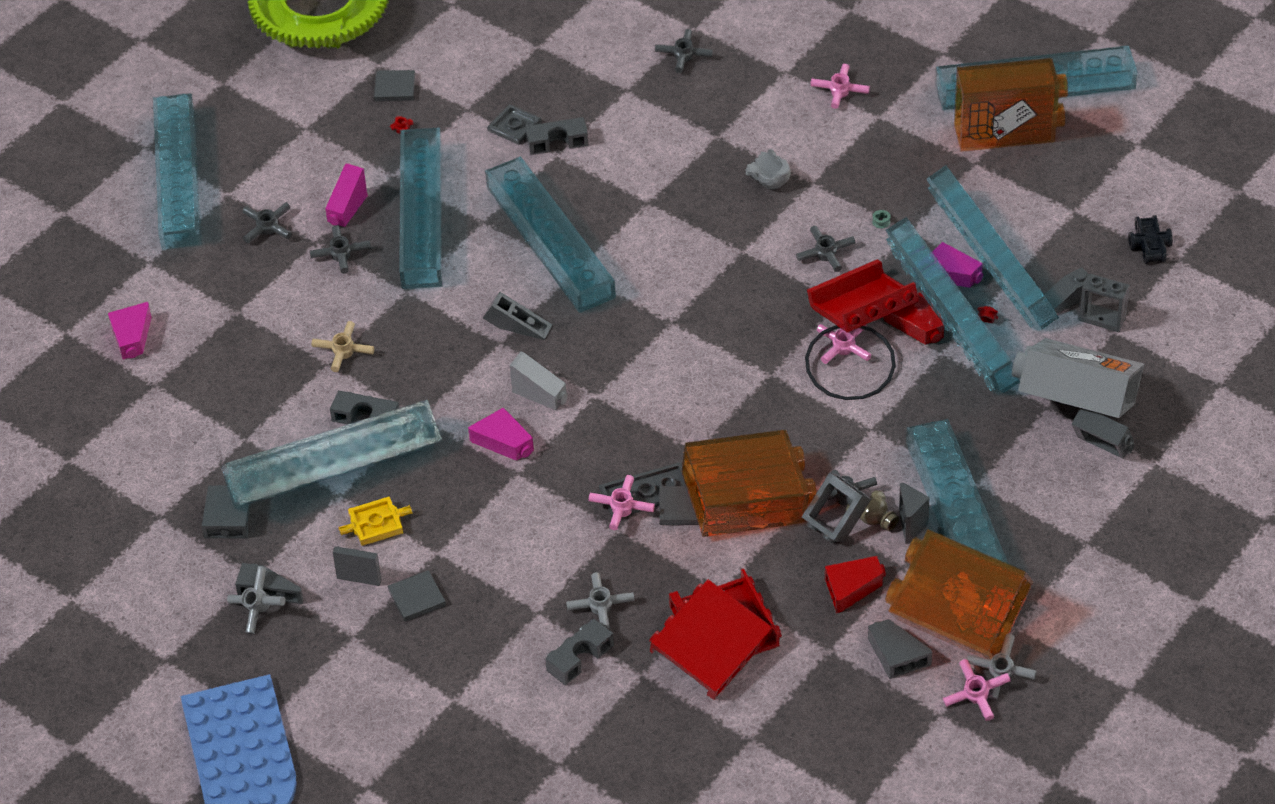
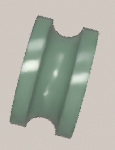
[872,210,890,229]

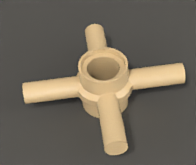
[311,321,374,372]

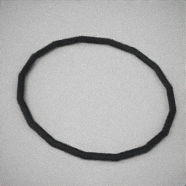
[805,325,896,400]

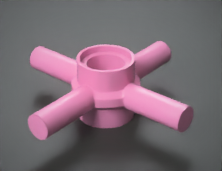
[811,64,870,109]
[817,324,871,364]
[589,475,655,530]
[943,659,1011,721]

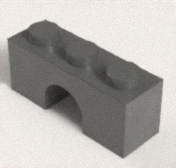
[525,117,589,155]
[330,390,400,433]
[545,619,614,686]

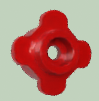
[390,116,413,134]
[977,306,998,324]

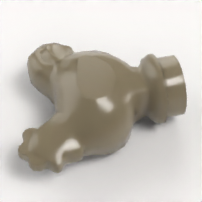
[846,490,899,531]

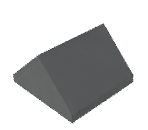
[899,483,930,544]

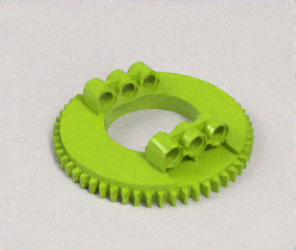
[248,0,389,49]

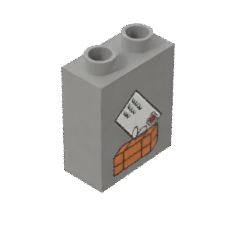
[1012,338,1144,418]

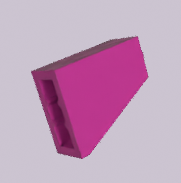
[325,163,368,227]
[917,242,983,288]
[108,302,152,360]
[468,408,534,461]

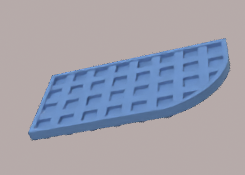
[180,674,297,804]

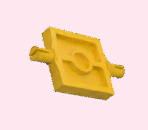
[338,497,412,546]

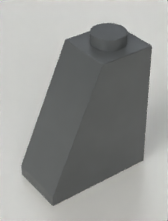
[868,619,932,679]

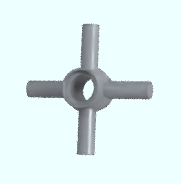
[227,566,285,634]
[566,572,634,629]
[967,634,1036,700]

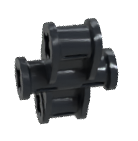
[1128,215,1173,264]

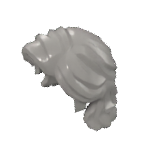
[746,149,791,189]

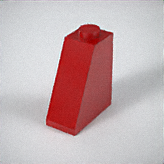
[883,292,944,345]
[825,556,886,613]

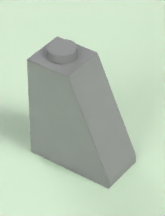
[510,352,568,410]

